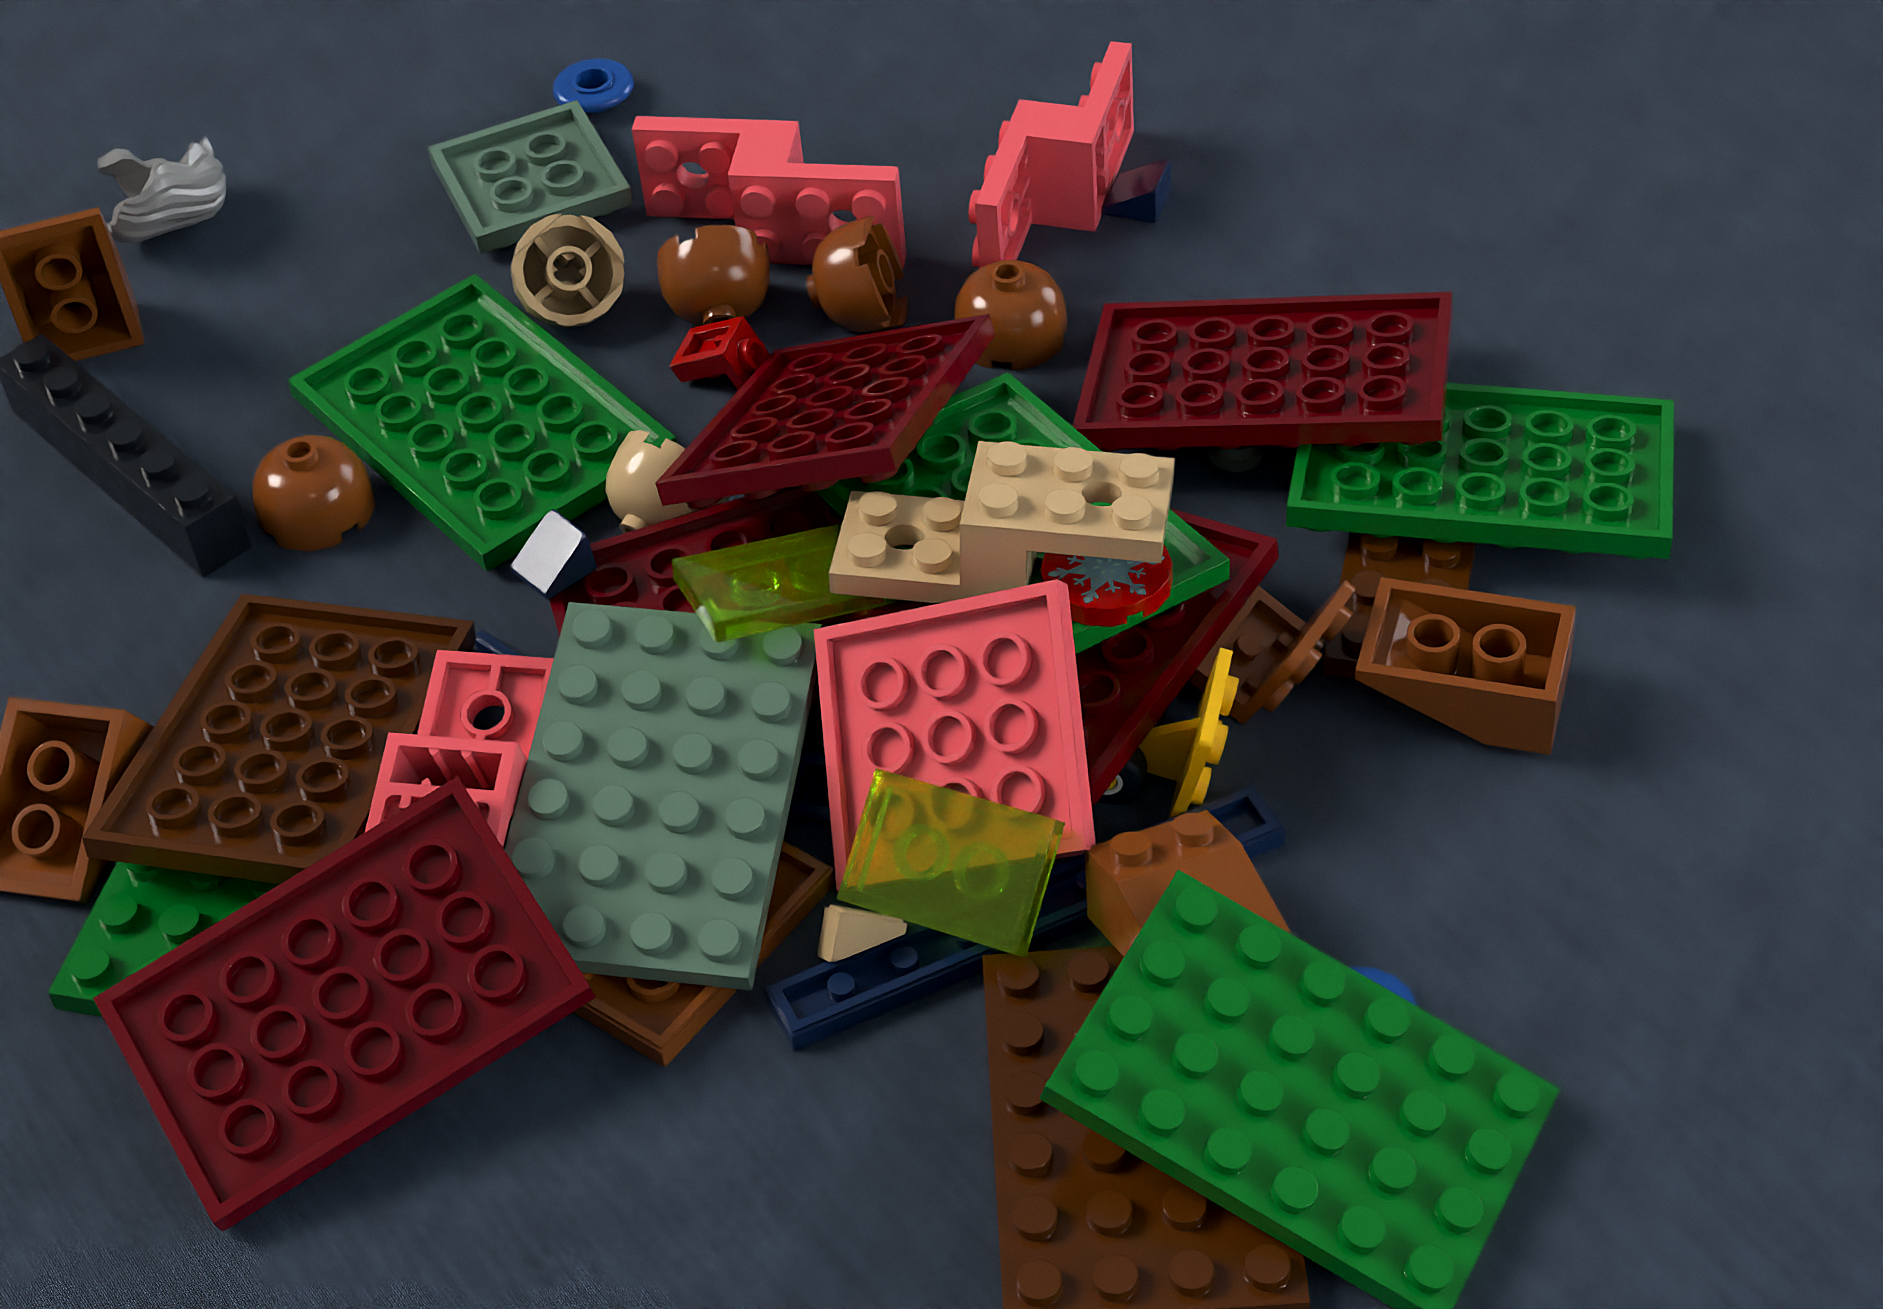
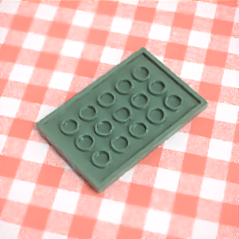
[504,602,822,991]

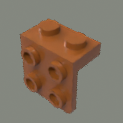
[1188,580,1356,725]

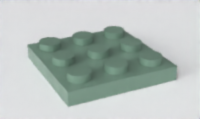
[427,100,633,254]

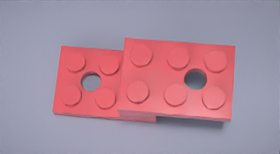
[968,41,1134,268]
[631,116,907,269]
[365,650,554,848]

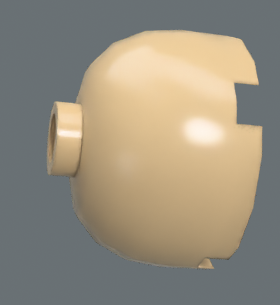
[510,213,625,329]
[605,430,730,533]

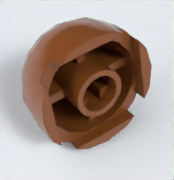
[806,216,908,334]
[656,225,771,326]
[954,260,1067,370]
[252,435,375,552]

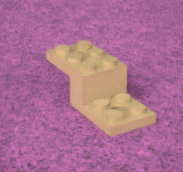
[829,441,1175,603]

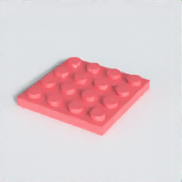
[814,579,1096,893]

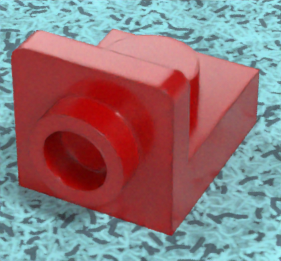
[669,316,770,390]

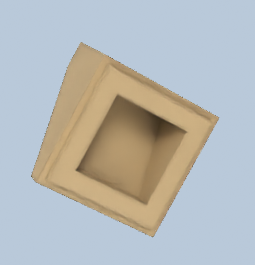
[817,904,907,962]

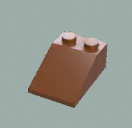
[0,207,145,361]
[1355,577,1576,755]
[0,697,154,904]
[1084,810,1292,956]

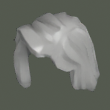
[97,136,226,242]

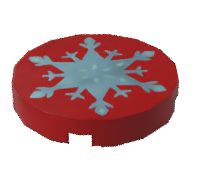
[1040,545,1173,627]

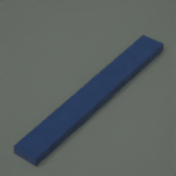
[764,784,1285,1051]

